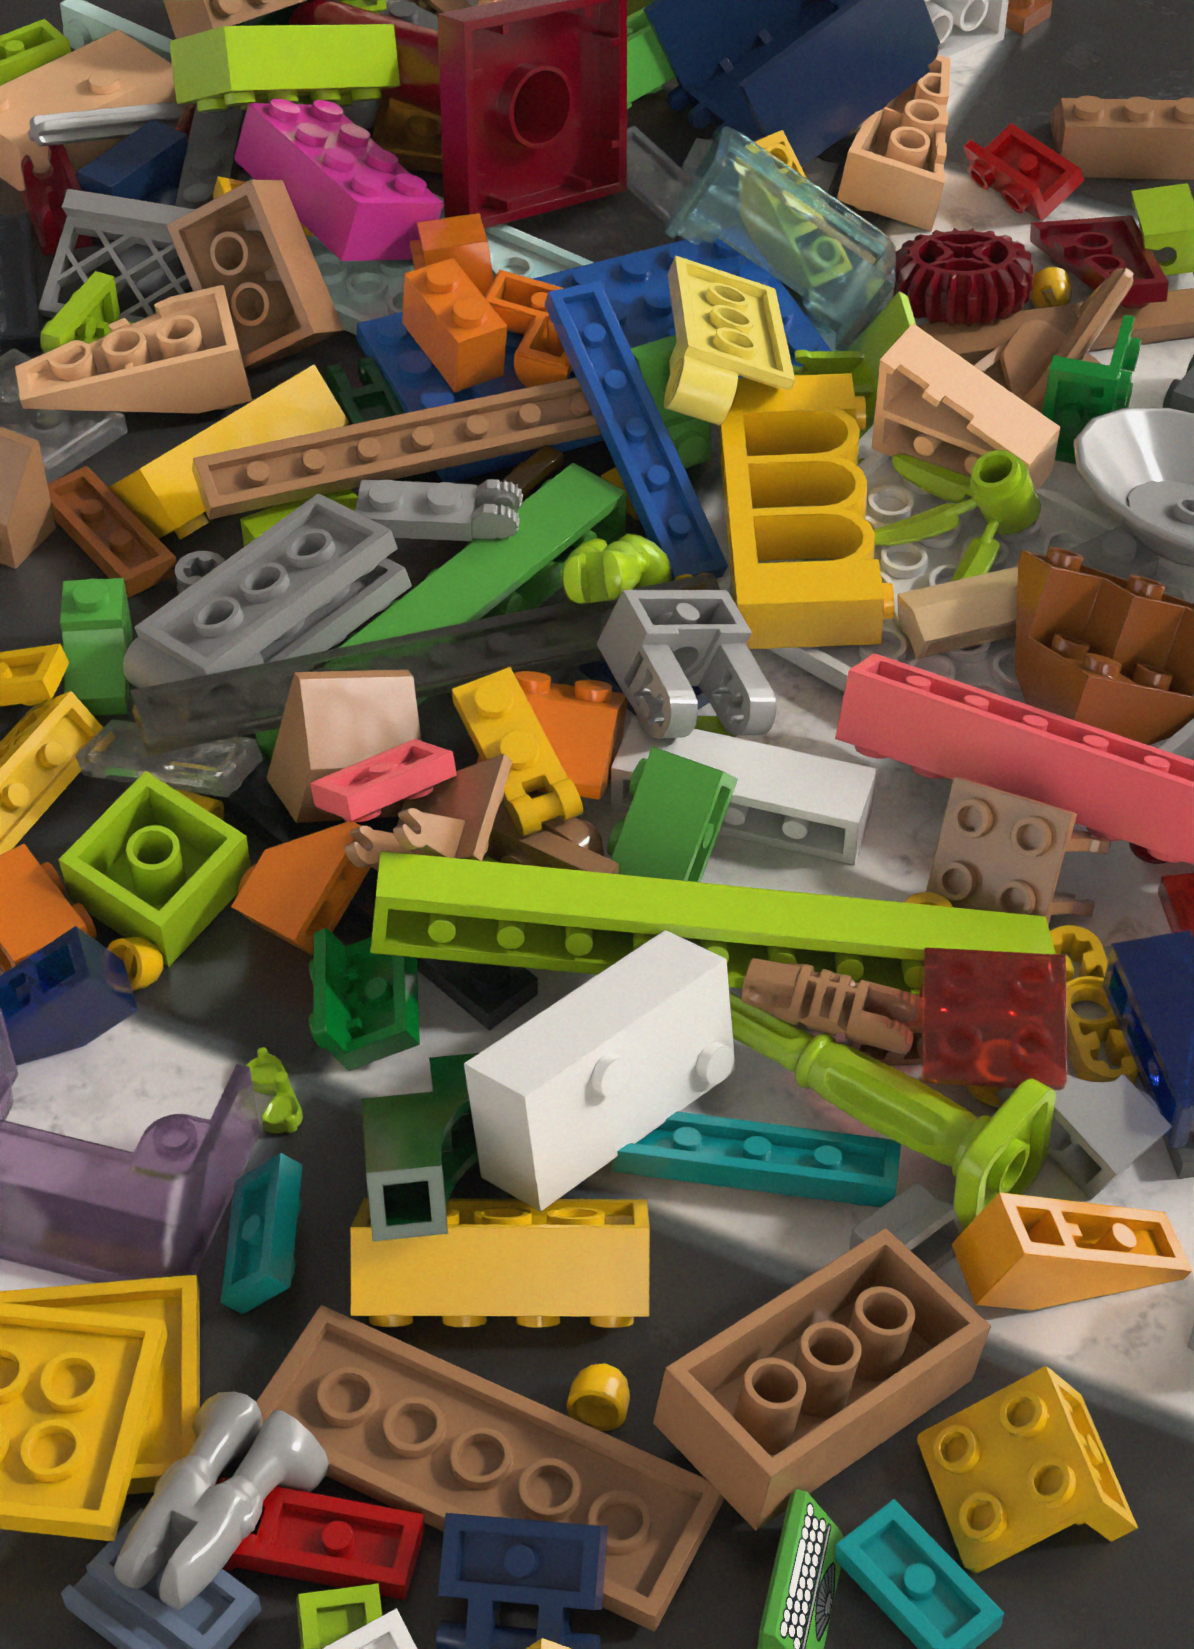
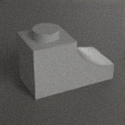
[995,1052,1172,1200]

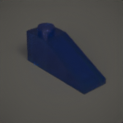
[0,926,138,1070]
[1102,930,1194,1149]

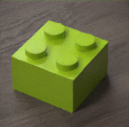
[59,771,251,967]

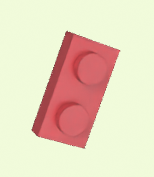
[310,739,457,822]

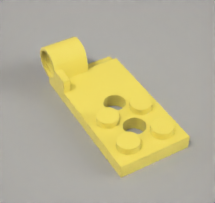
[664,255,795,425]

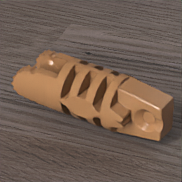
[741,958,924,1054]

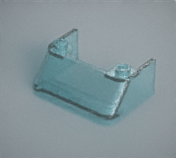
[665,127,896,351]

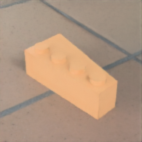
[837,55,951,232]

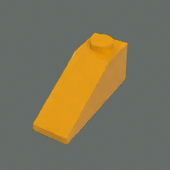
[951,1192,1192,1310]

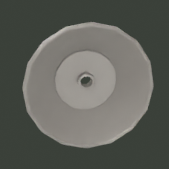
[1073,408,1194,567]

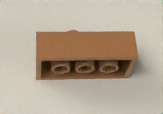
[653,1228,991,1531]

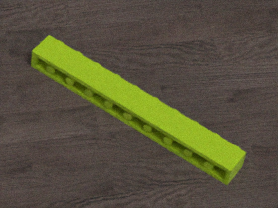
[370,851,1058,1017]

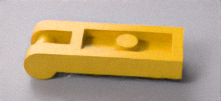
[452,667,583,837]

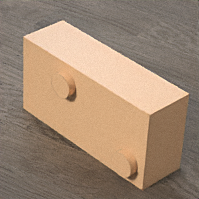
[0,29,177,191]

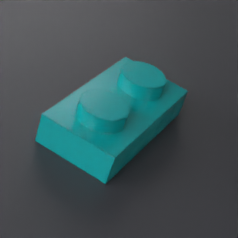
[220,1153,303,1314]
[834,1499,1004,1649]

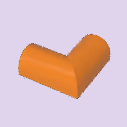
[484,270,573,388]

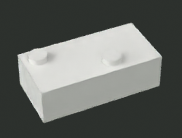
[464,930,736,1212]

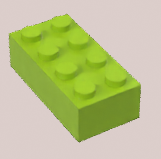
[169,24,400,113]

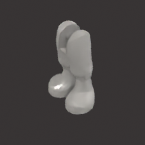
[114,1392,329,1610]

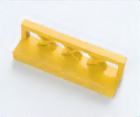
[0,691,111,855]

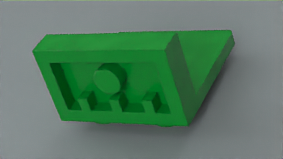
[1042,315,1142,464]

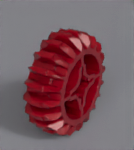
[891,228,1034,327]

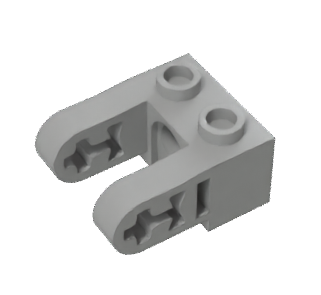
[597,590,776,738]

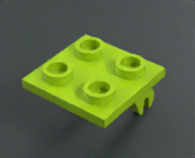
[792,291,917,440]

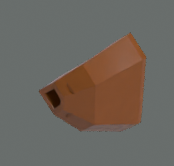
[1015,546,1194,745]

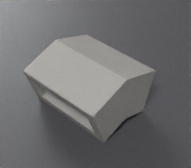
[849,1181,964,1272]

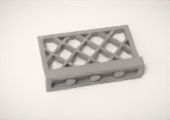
[38,189,195,323]

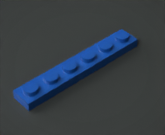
[544,280,728,590]

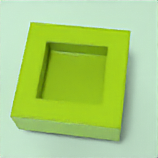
[296,1584,382,1649]

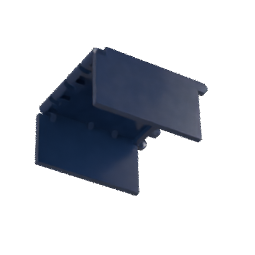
[643,0,940,168]

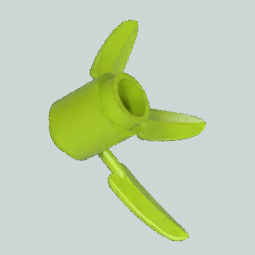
[873,450,1041,582]

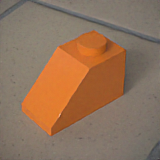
[231,821,371,956]

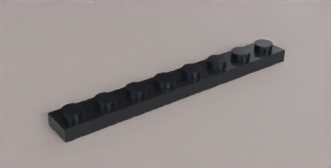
[154,717,538,1031]

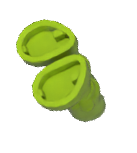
[561,534,672,609]

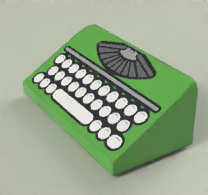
[758,1489,844,1649]

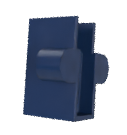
[77,119,188,242]

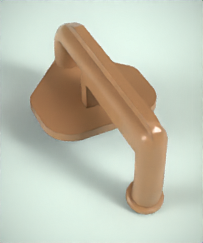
[1000,268,1134,414]

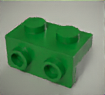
[309,928,420,1071]

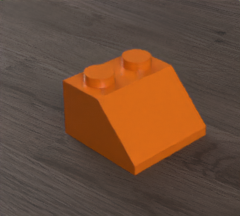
[477,671,627,800]

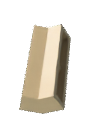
[897,566,1018,659]

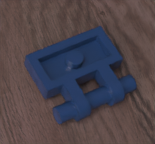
[436,1513,608,1649]

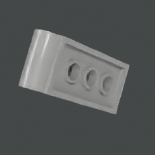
[123,493,412,731]

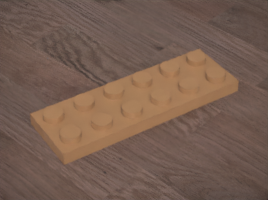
[256,1305,723,1632]

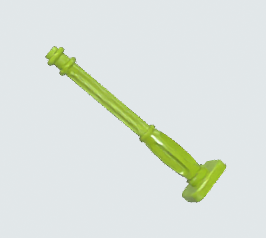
[729,991,1056,1230]

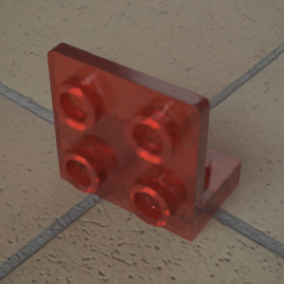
[917,947,1067,1091]

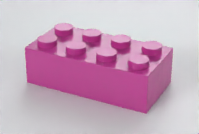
[234,99,444,261]

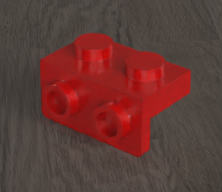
[963,123,1084,222]

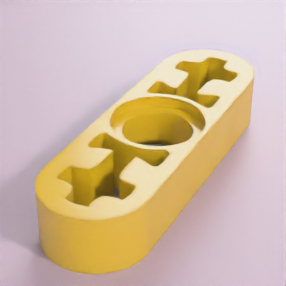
[1049,925,1142,1086]

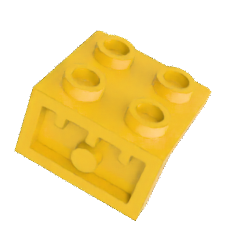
[917,1366,1138,1573]

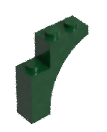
[362,1053,479,1241]

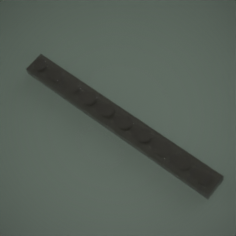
[130,573,720,756]

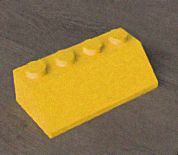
[108,364,349,539]
[351,1198,650,1328]

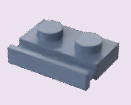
[61,1508,262,1649]

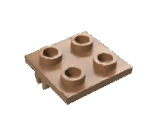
[345,754,512,888]
[926,777,1111,926]

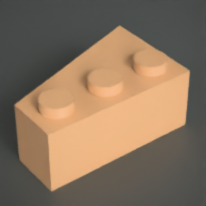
[871,323,1060,491]

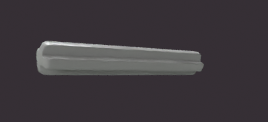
[28,102,195,146]

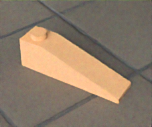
[15,285,252,413]

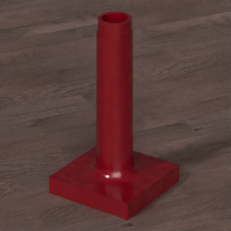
[288,0,627,229]

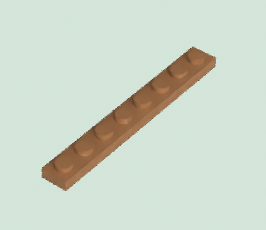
[192,377,601,520]

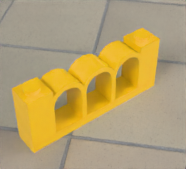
[717,373,894,649]

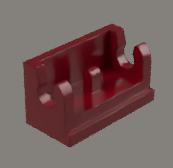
[20,144,93,256]

